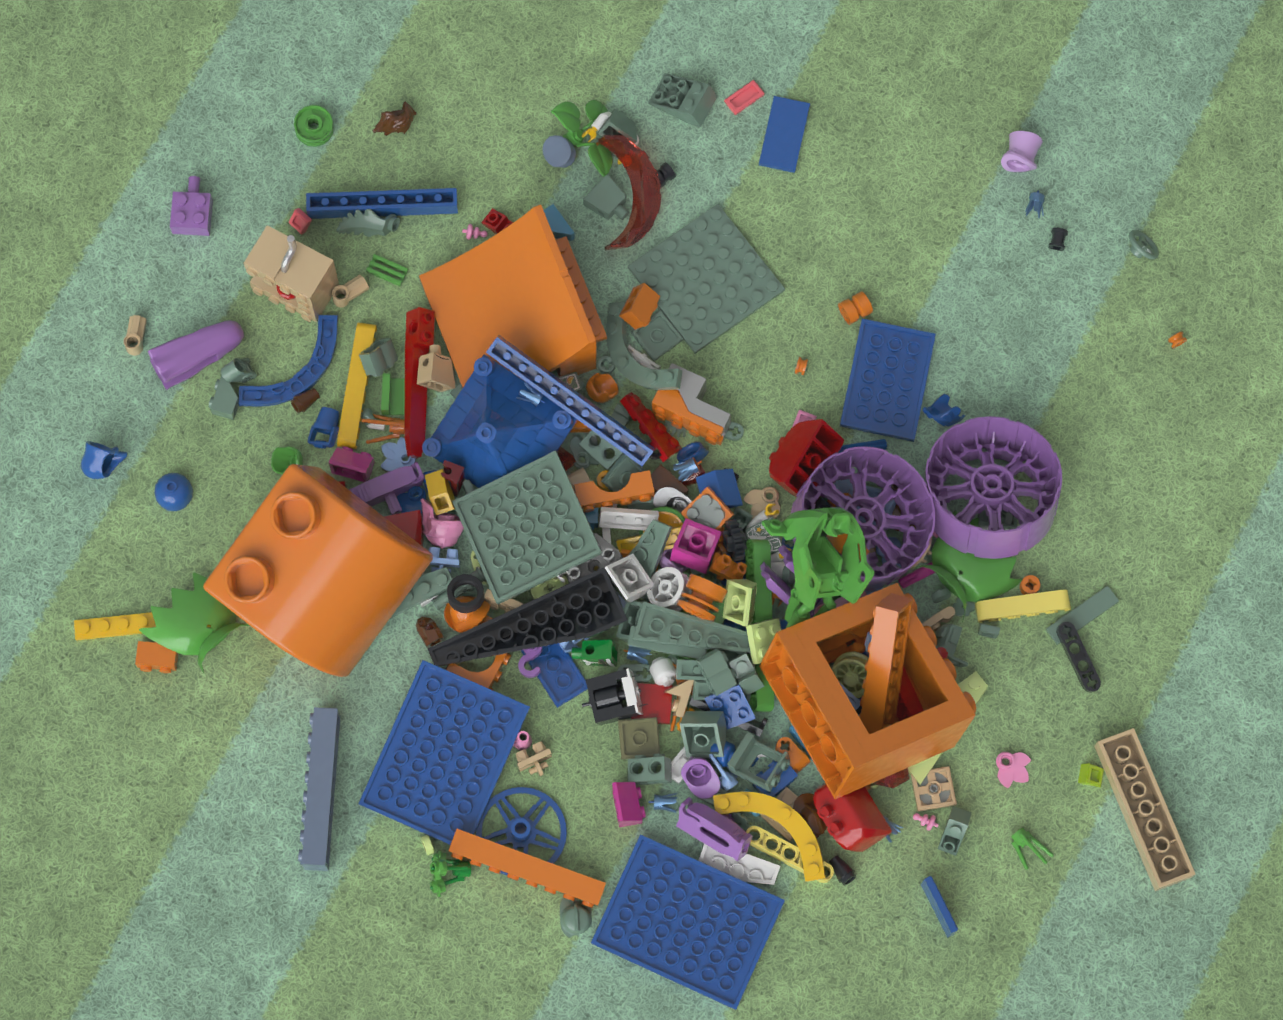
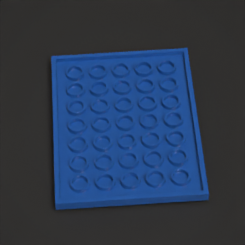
[358,660,530,845]
[591,834,785,1010]

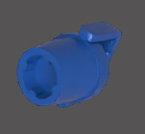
[308,407,340,449]

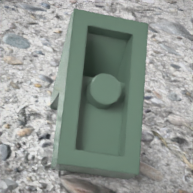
[729,652,764,695]

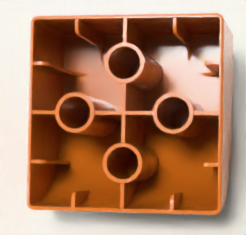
[203,464,433,677]

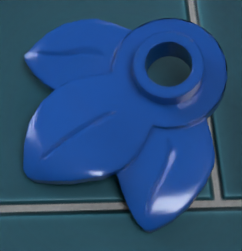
[397,486,426,514]

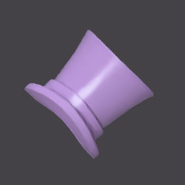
[1001,131,1043,172]

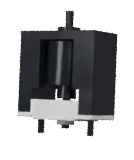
[582,668,648,725]

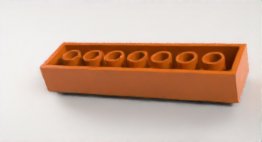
[859,593,913,734]

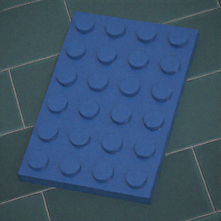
[840,319,936,442]

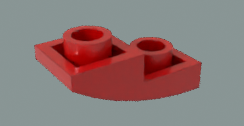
[481,208,514,234]

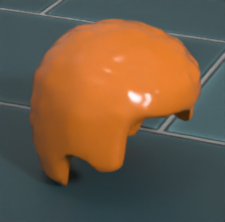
[586,373,619,403]

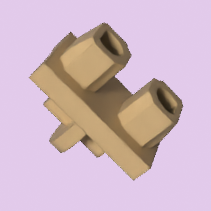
[516,741,552,776]

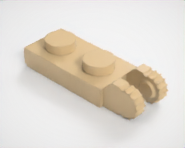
[922,606,956,631]

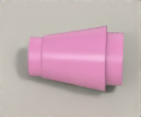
[514,731,532,750]

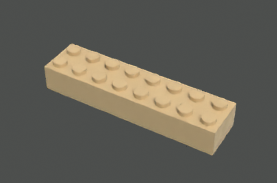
[1094,728,1195,892]

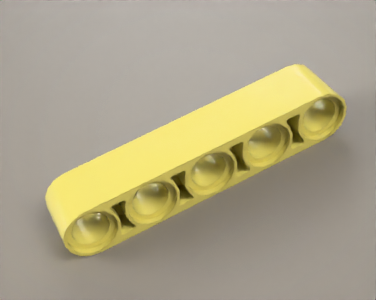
[975,590,1071,623]
[746,826,834,883]

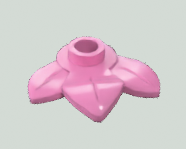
[996,752,1031,788]

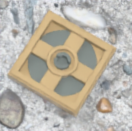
[910,766,957,812]

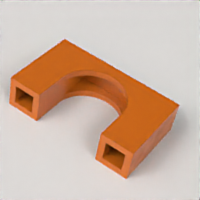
[446,615,512,691]

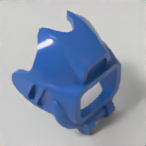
[923,394,965,427]

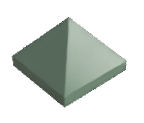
[730,506,753,531]

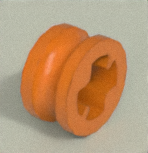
[1168,332,1187,349]
[795,357,808,376]

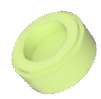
[420,835,435,856]

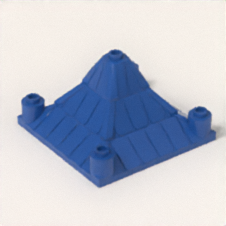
[422,354,578,488]

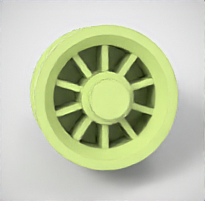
[832,652,869,698]

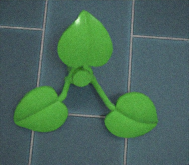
[551,100,613,177]

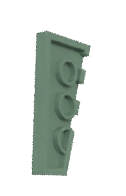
[612,519,672,599]

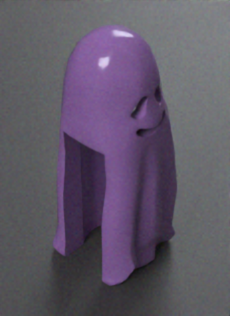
[148,320,244,390]
[760,545,835,618]

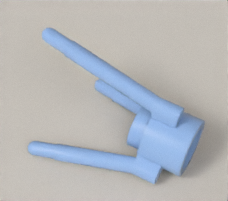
[709,754,739,791]

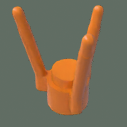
[361,414,404,444]

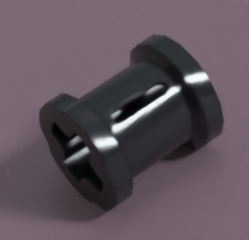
[1048,227,1068,251]

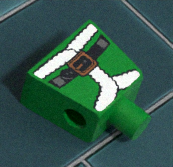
[571,640,618,667]

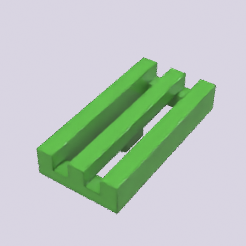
[366,254,408,286]

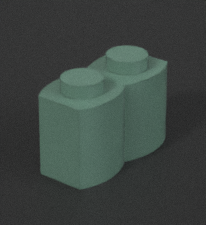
[359,338,398,377]
[696,649,737,696]

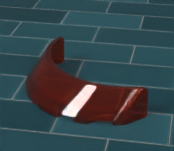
[599,135,661,251]

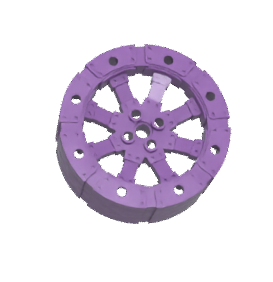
[924,416,1062,559]
[791,447,935,592]

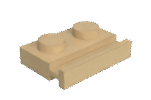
[484,589,523,613]

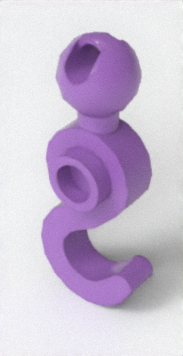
[518,647,542,678]

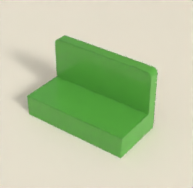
[381,373,405,415]

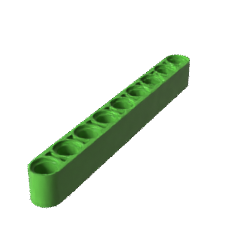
[745,539,774,712]

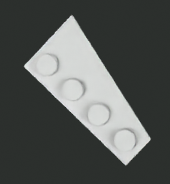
[698,844,780,885]

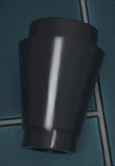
[829,855,856,886]

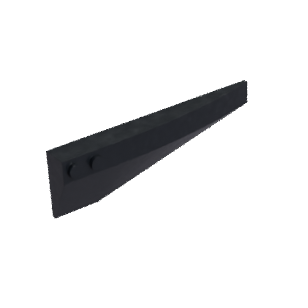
[428,567,628,666]

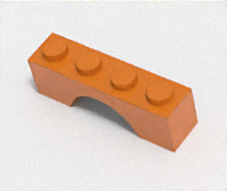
[574,470,654,513]

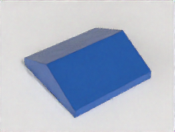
[696,469,743,509]

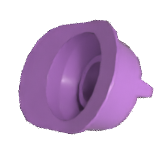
[681,756,720,799]

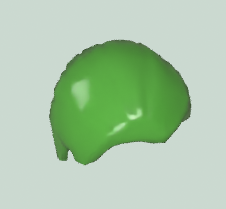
[271,446,303,475]

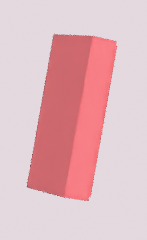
[724,80,765,115]

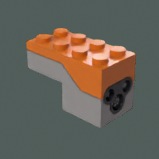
[652,363,731,445]

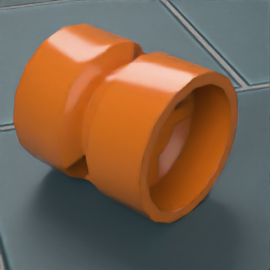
[838,291,873,325]

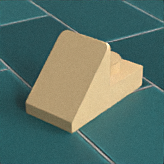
[664,680,694,718]

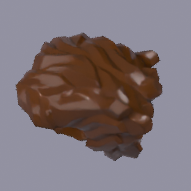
[372,101,417,136]

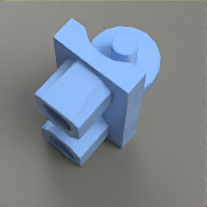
[429,547,460,573]

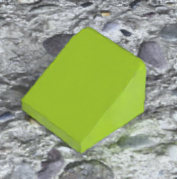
[1078,763,1104,788]

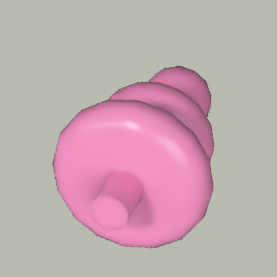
[462,224,488,240]
[913,813,939,831]

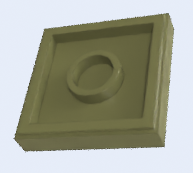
[618,717,660,760]

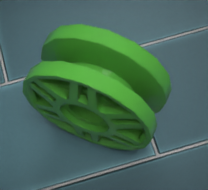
[294,105,334,147]

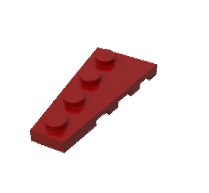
[620,392,682,462]

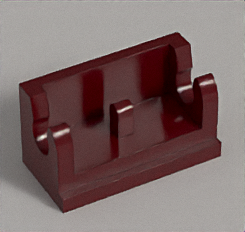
[441,460,465,497]

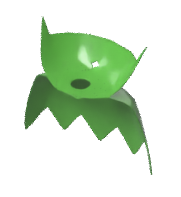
[912,510,1023,622]
[139,572,250,673]

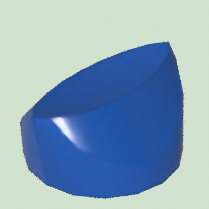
[677,442,709,463]

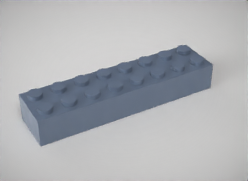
[298,707,341,871]

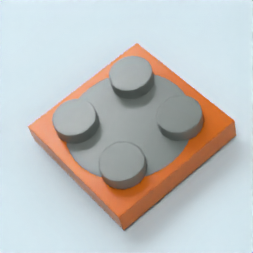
[681,487,734,530]

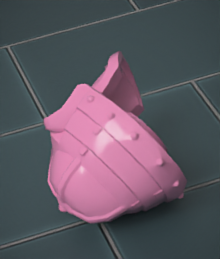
[421,498,464,549]

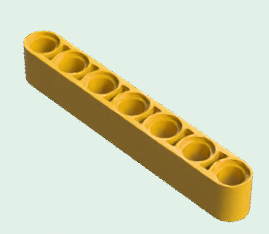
[337,322,377,449]

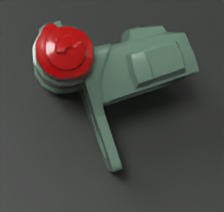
[935,624,968,668]

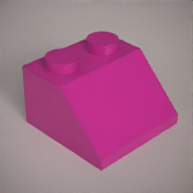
[329,447,375,482]
[670,518,722,574]
[612,782,646,828]

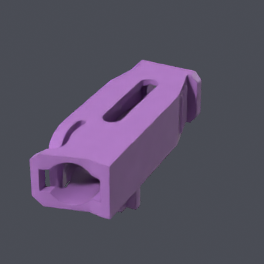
[349,462,425,515]
[676,797,753,862]

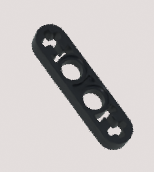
[1056,622,1101,693]

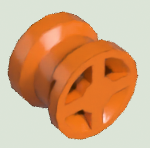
[1020,575,1040,595]

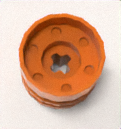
[677,574,728,622]

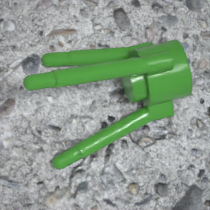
[1011,828,1053,870]

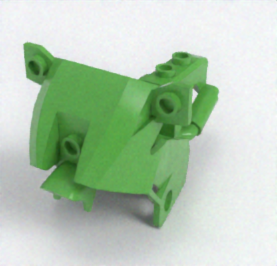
[761,507,874,628]

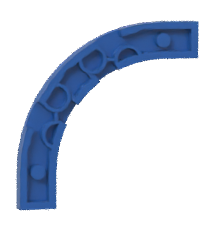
[238,315,338,407]

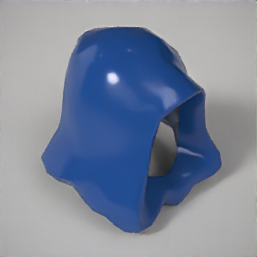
[80,441,127,479]

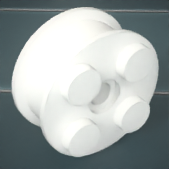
[647,567,692,612]

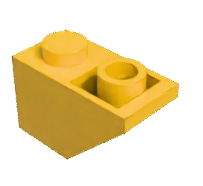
[425,469,456,516]

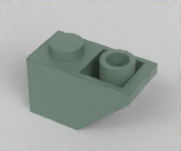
[209,375,239,420]
[938,806,971,856]

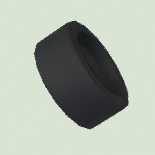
[447,574,485,613]

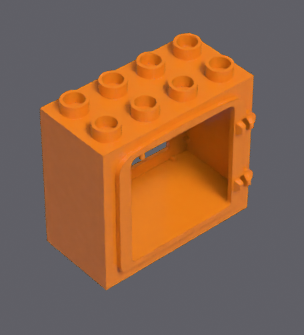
[759,583,976,799]

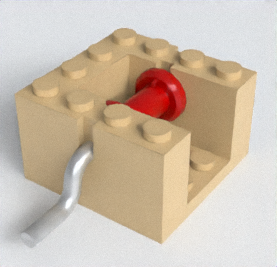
[244,225,339,323]

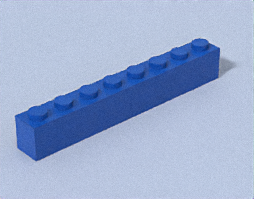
[306,188,458,219]

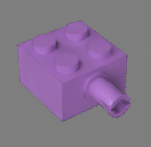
[170,176,213,236]

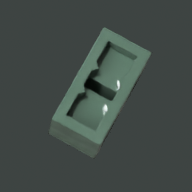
[579,430,623,470]
[628,754,672,785]

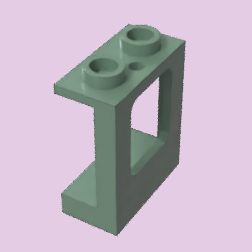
[727,732,790,792]

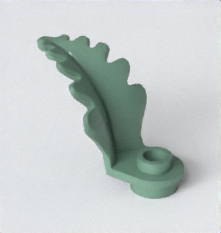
[336,209,400,237]

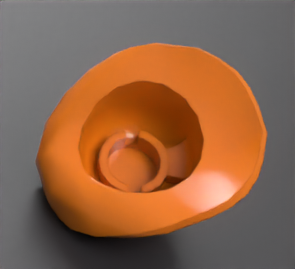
[444,596,490,633]

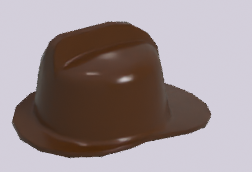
[793,793,827,838]

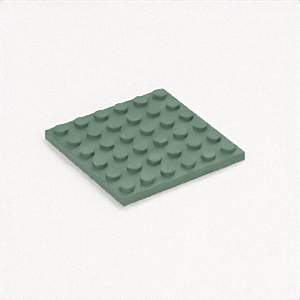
[628,204,785,354]
[452,450,602,604]

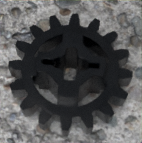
[722,519,747,562]

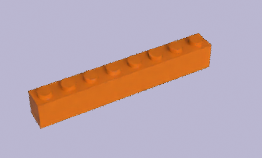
[448,829,606,908]

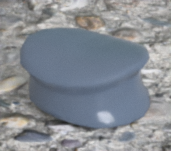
[542,135,576,168]

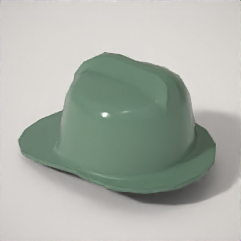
[560,898,592,938]

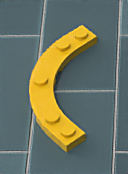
[713,792,826,882]

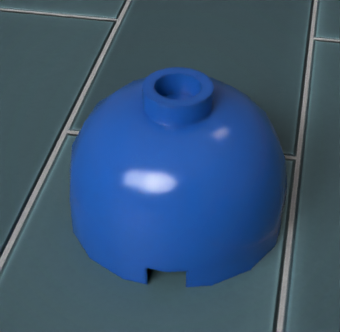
[154,473,193,511]

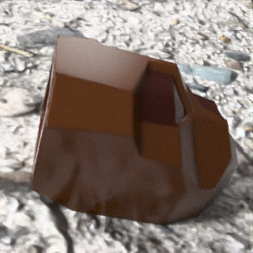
[416,617,444,649]

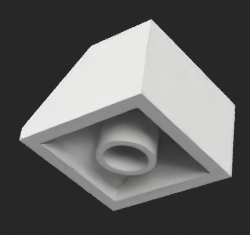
[605,554,654,602]

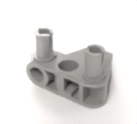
[566,533,623,583]

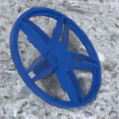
[476,787,567,875]

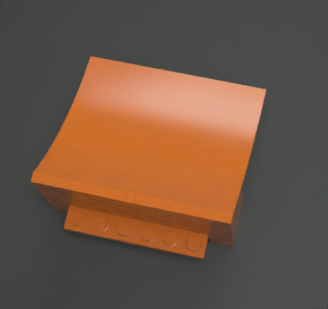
[419,204,607,388]

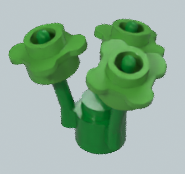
[430,850,471,898]

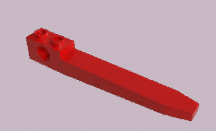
[404,307,435,459]

